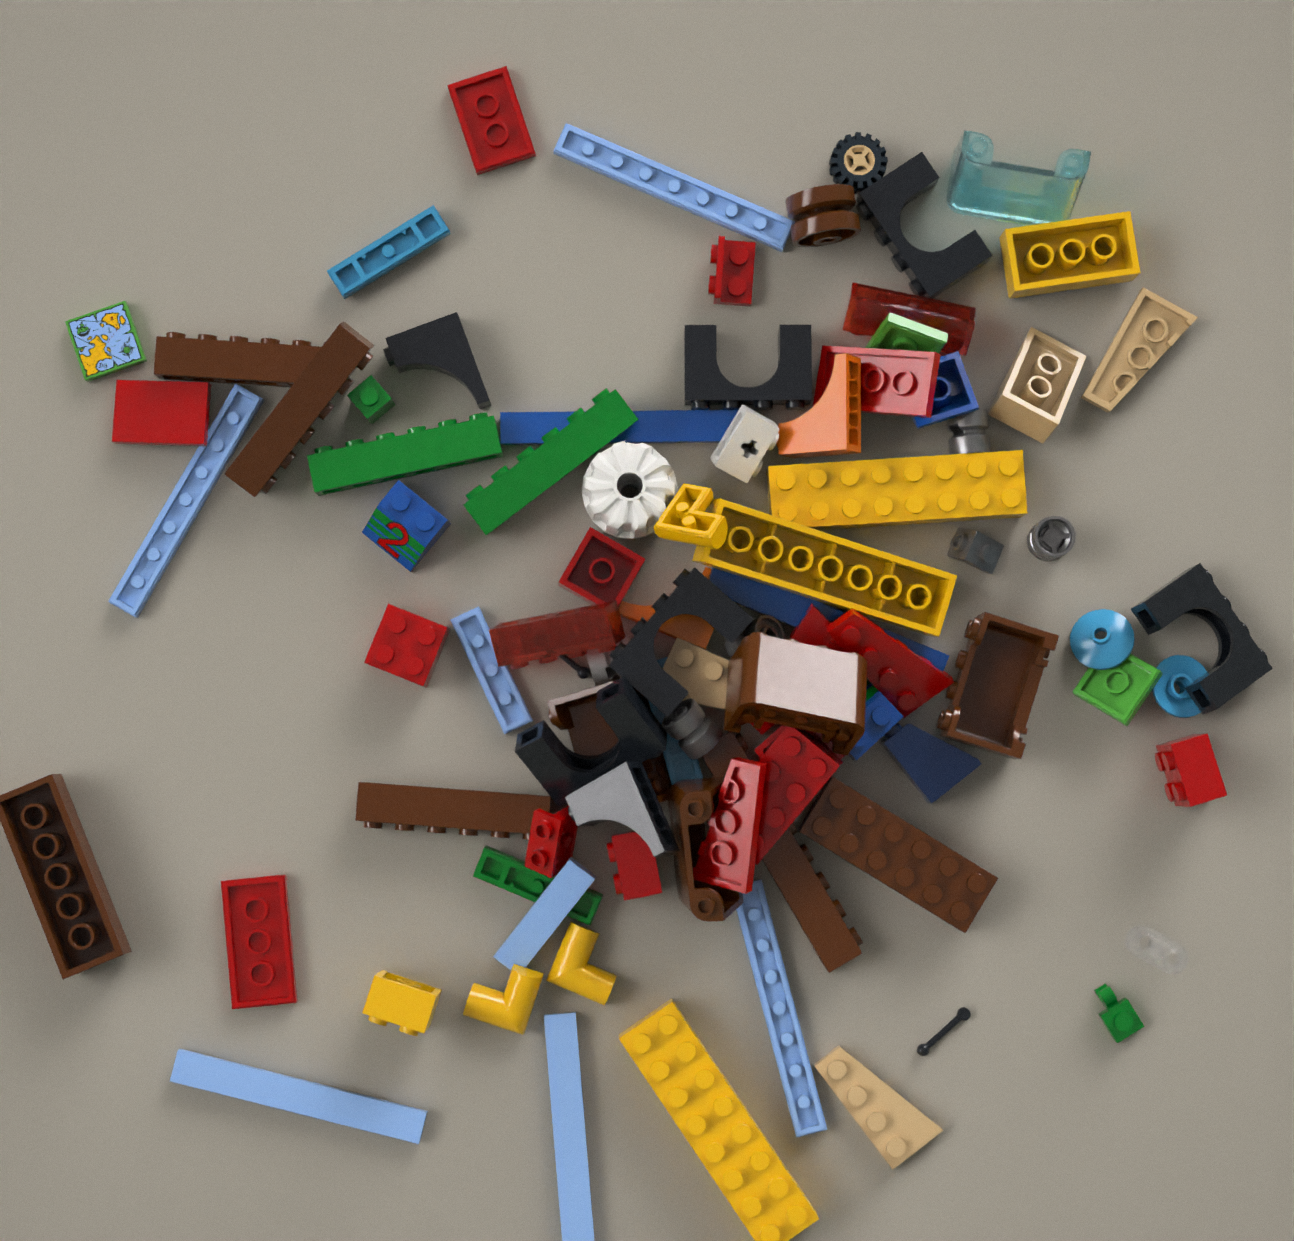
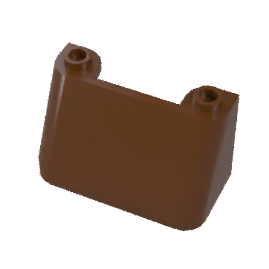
[547,680,672,803]
[667,777,744,922]

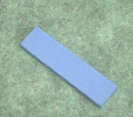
[450,606,533,734]
[493,857,596,970]

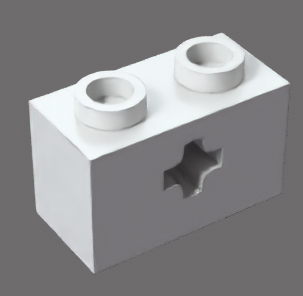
[710,404,780,483]

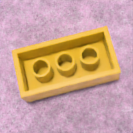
[999,211,1140,299]

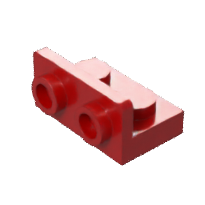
[708,236,756,307]
[525,806,578,878]

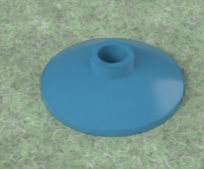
[1070,609,1135,670]
[1152,655,1207,718]

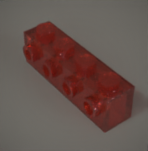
[843,282,976,356]
[489,600,626,669]

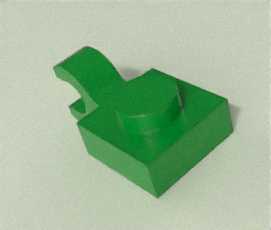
[1094,983,1145,1043]

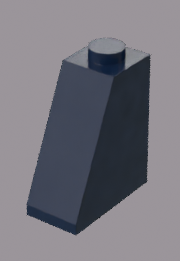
[881,723,982,804]

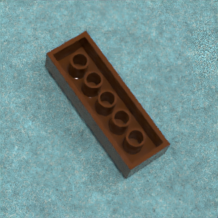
[0,774,132,979]
[797,777,998,933]

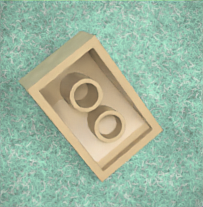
[988,327,1086,444]

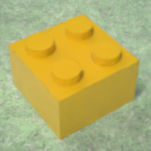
[362,970,442,1036]

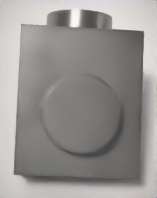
[947,528,1004,574]

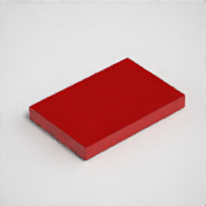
[447,66,536,175]
[112,380,212,446]

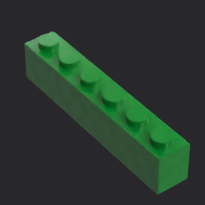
[463,388,639,535]
[307,413,503,496]

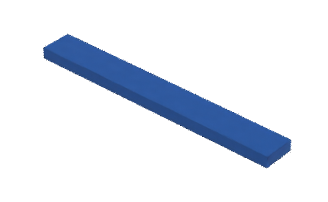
[500,410,738,445]
[708,568,950,671]

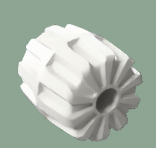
[582,441,678,540]

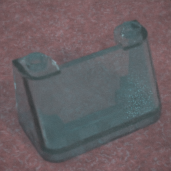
[946,130,1091,226]

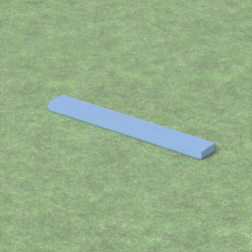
[553,123,795,252]
[108,383,264,618]
[736,879,827,1138]
[544,1012,595,1241]
[170,1049,428,1144]

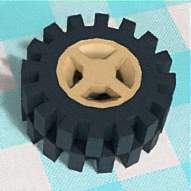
[829,132,888,194]

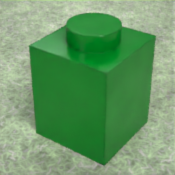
[347,375,396,425]

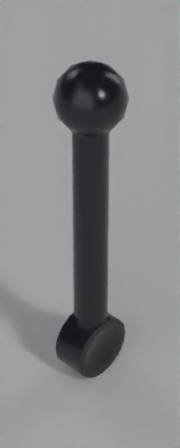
[535,632,590,679]
[917,1007,971,1056]

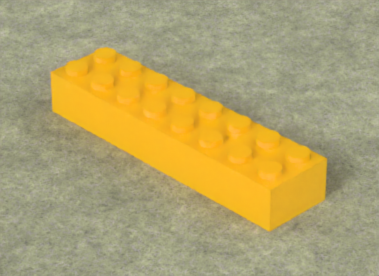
[766,450,1027,530]
[692,498,957,637]
[619,998,819,1241]

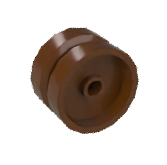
[785,184,861,247]

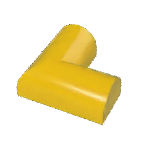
[653,483,728,549]
[546,921,617,1006]
[463,964,544,1035]

